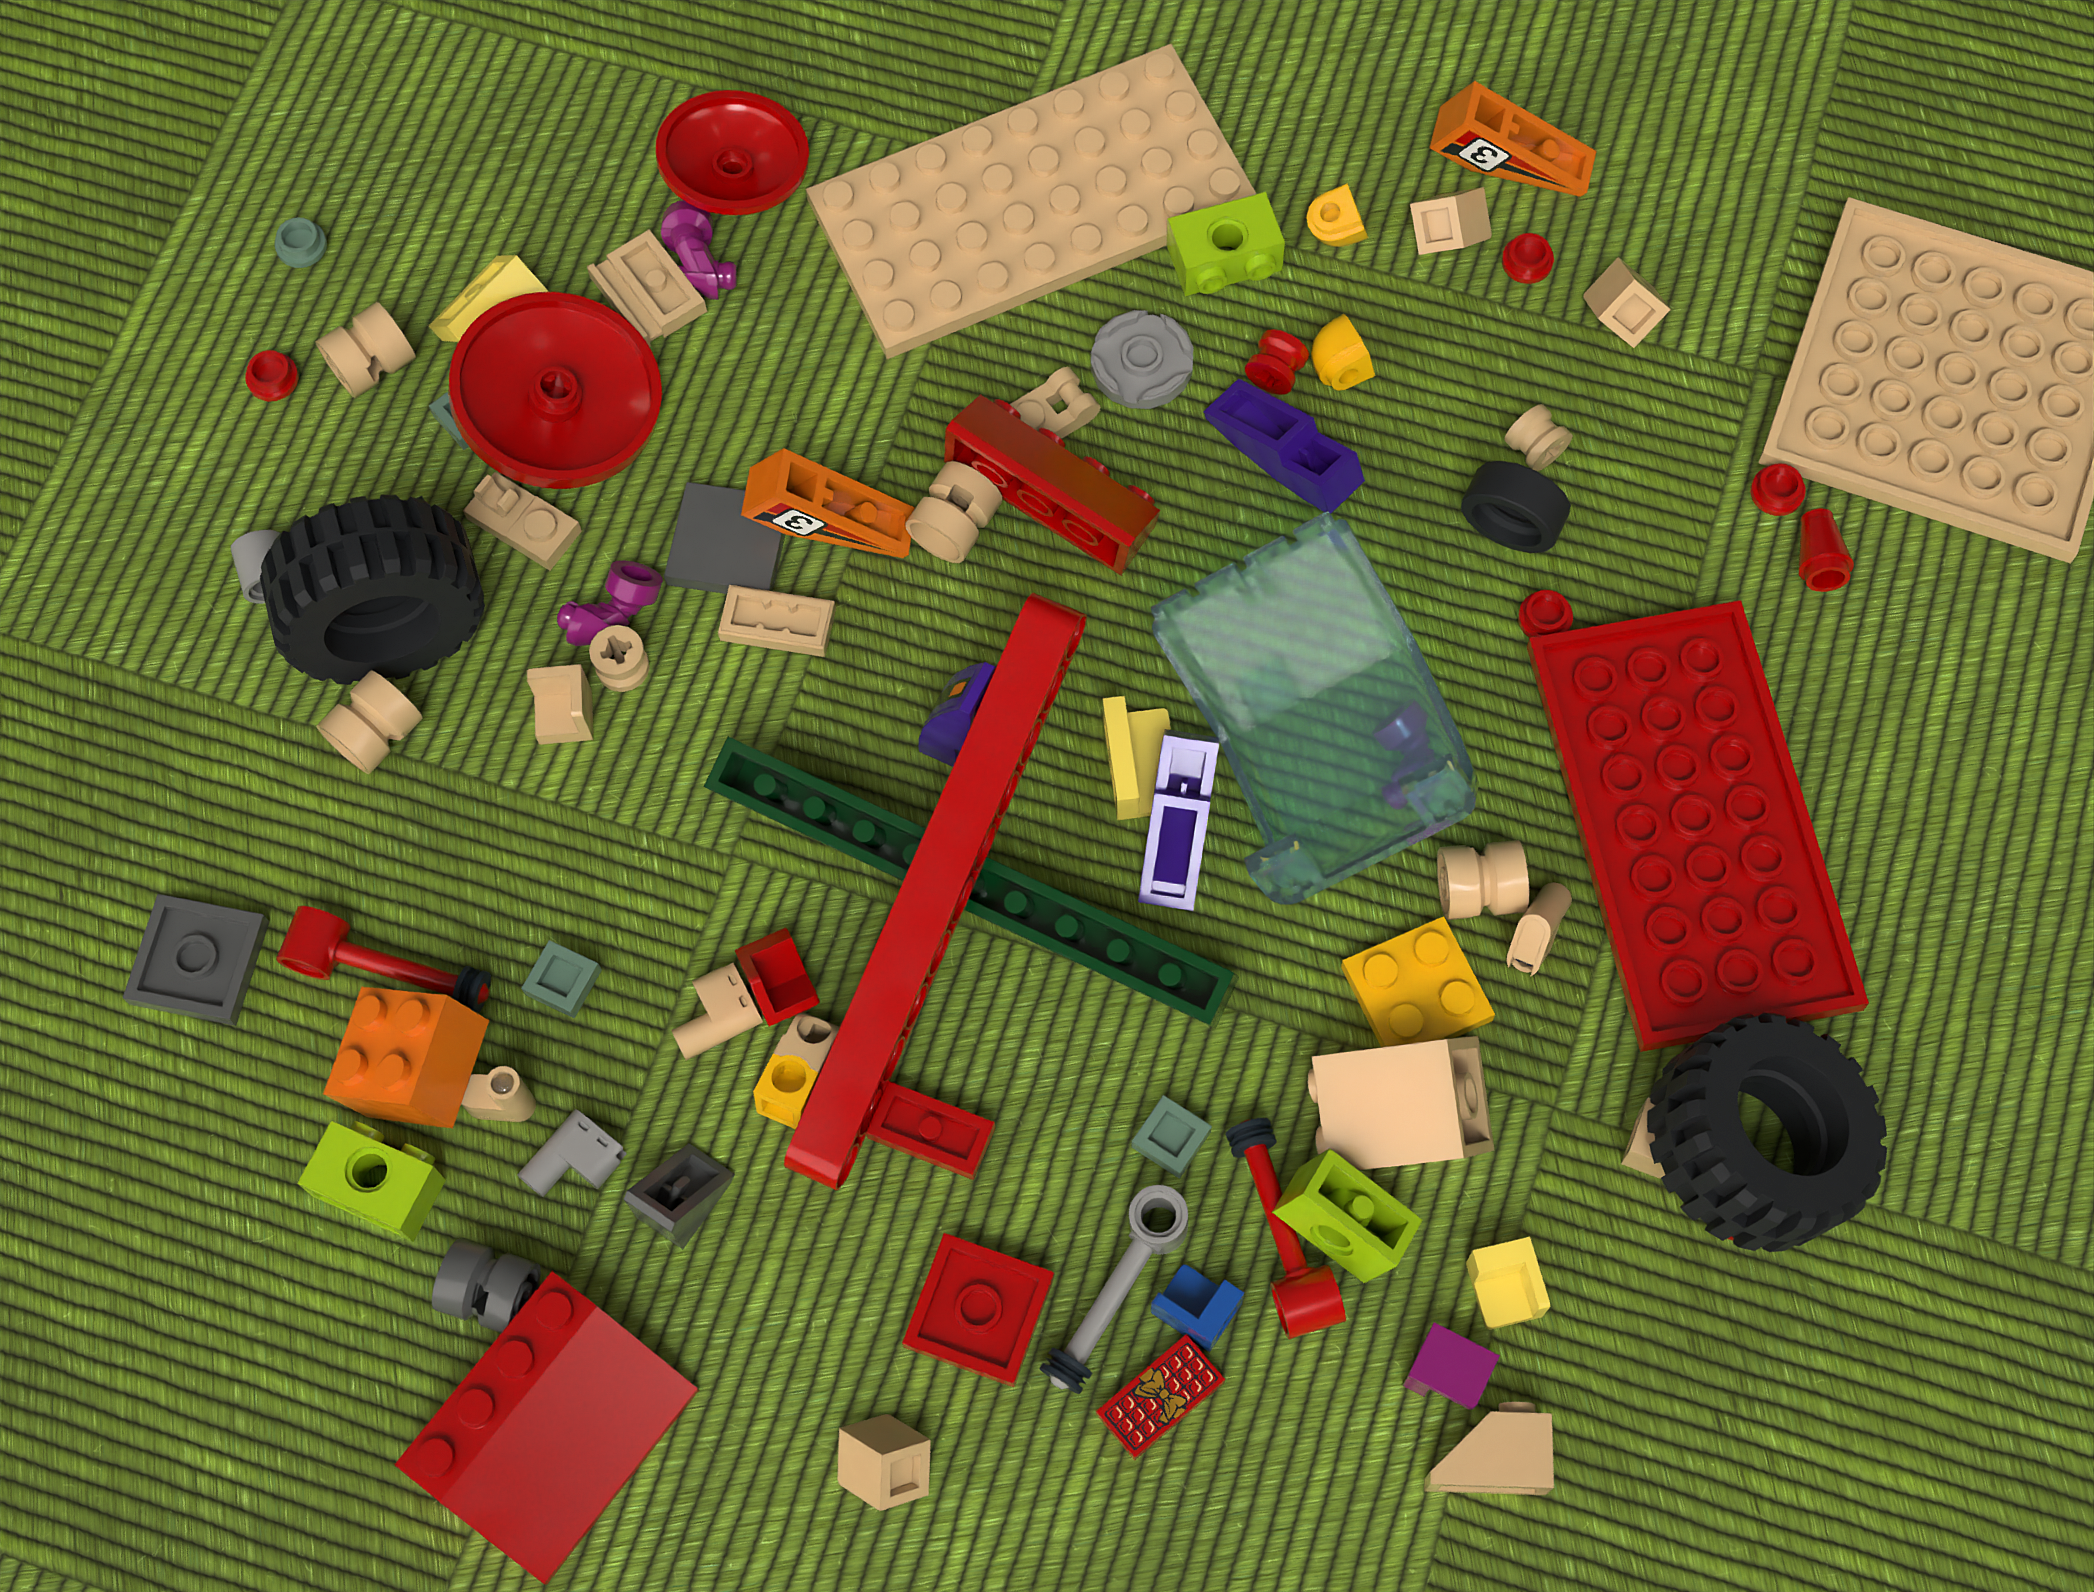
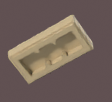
[718,585,836,657]

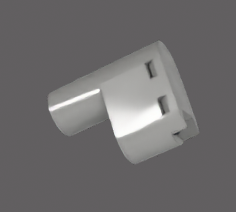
[517,1109,627,1197]

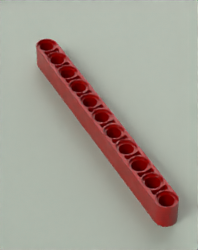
[784,593,1087,1191]

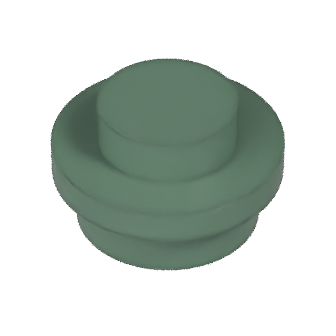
[275,218,327,268]

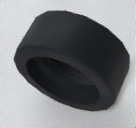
[1461,461,1571,553]

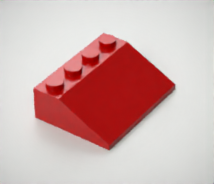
[394,1271,699,1585]

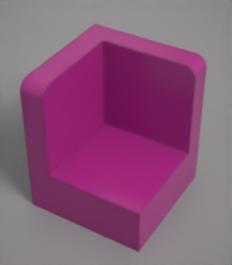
[1403,1322,1500,1409]

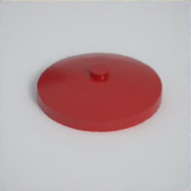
[448,292,662,489]

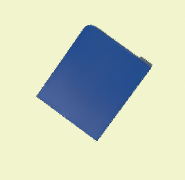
[1151,1265,1244,1353]

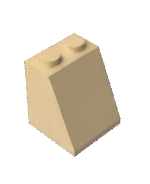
[1308,1036,1494,1170]

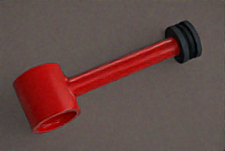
[276,906,491,1014]
[1226,1118,1346,1339]

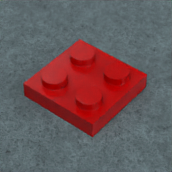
[902,1233,1055,1388]

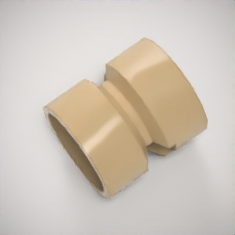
[315,302,416,399]
[905,461,1003,563]
[316,670,423,774]
[1437,840,1529,920]

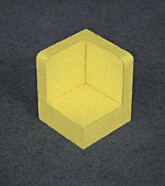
[1466,1237,1550,1330]

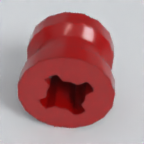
[1245,329,1309,395]

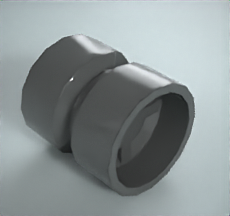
[432,1237,541,1333]

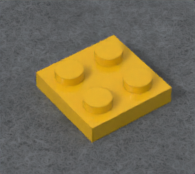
[1341,916,1495,1048]

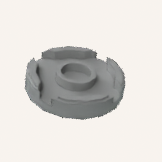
[1091,310,1193,409]

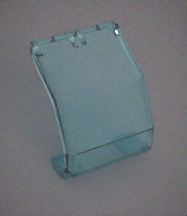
[1151,511,1479,905]

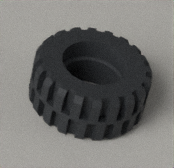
[260,495,485,685]
[1647,1013,1887,1252]

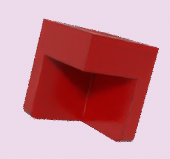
[734,927,820,1027]

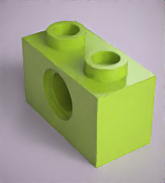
[1167,192,1285,296]
[297,1121,446,1242]
[1272,1148,1423,1283]

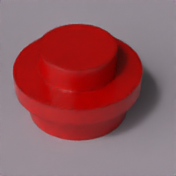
[1502,233,1554,284]
[245,350,299,401]
[1750,463,1806,516]
[1518,590,1573,638]

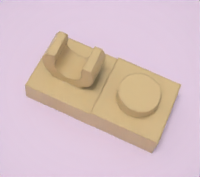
[463,471,582,571]

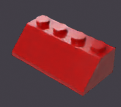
[944,394,1160,576]

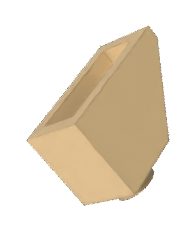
[1424,1402,1554,1495]

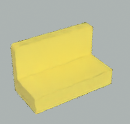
[429,255,549,342]
[1103,696,1171,820]

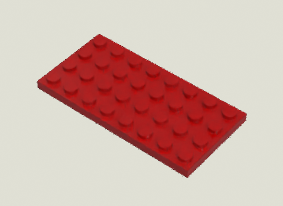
[1527,600,1869,1052]

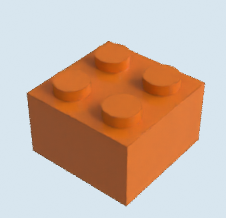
[323,987,489,1129]

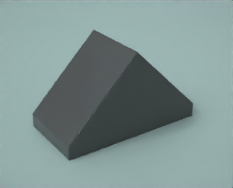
[624,1143,735,1250]

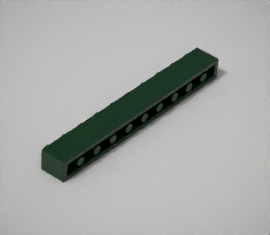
[703,736,1240,1029]

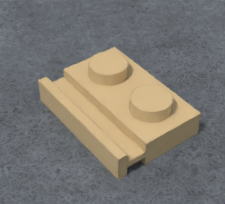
[587,230,707,347]

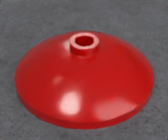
[656,90,809,215]

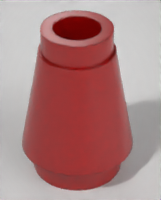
[1799,508,1854,592]

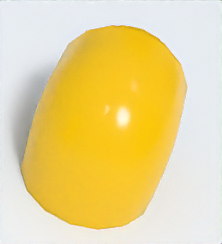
[1306,183,1368,247]
[1311,314,1375,391]

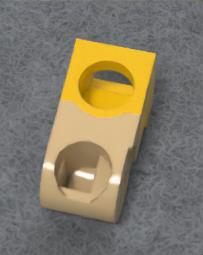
[753,1011,840,1129]

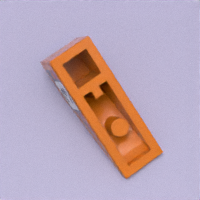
[1429,81,1597,197]
[741,448,915,558]

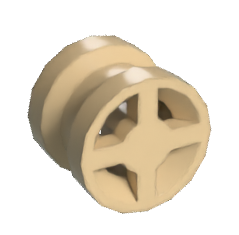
[1504,404,1573,471]
[589,625,650,692]

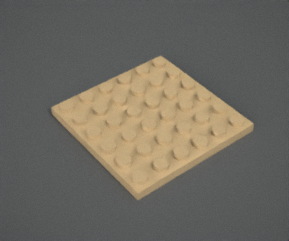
[1759,197,2094,564]

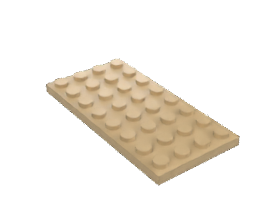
[806,44,1256,359]

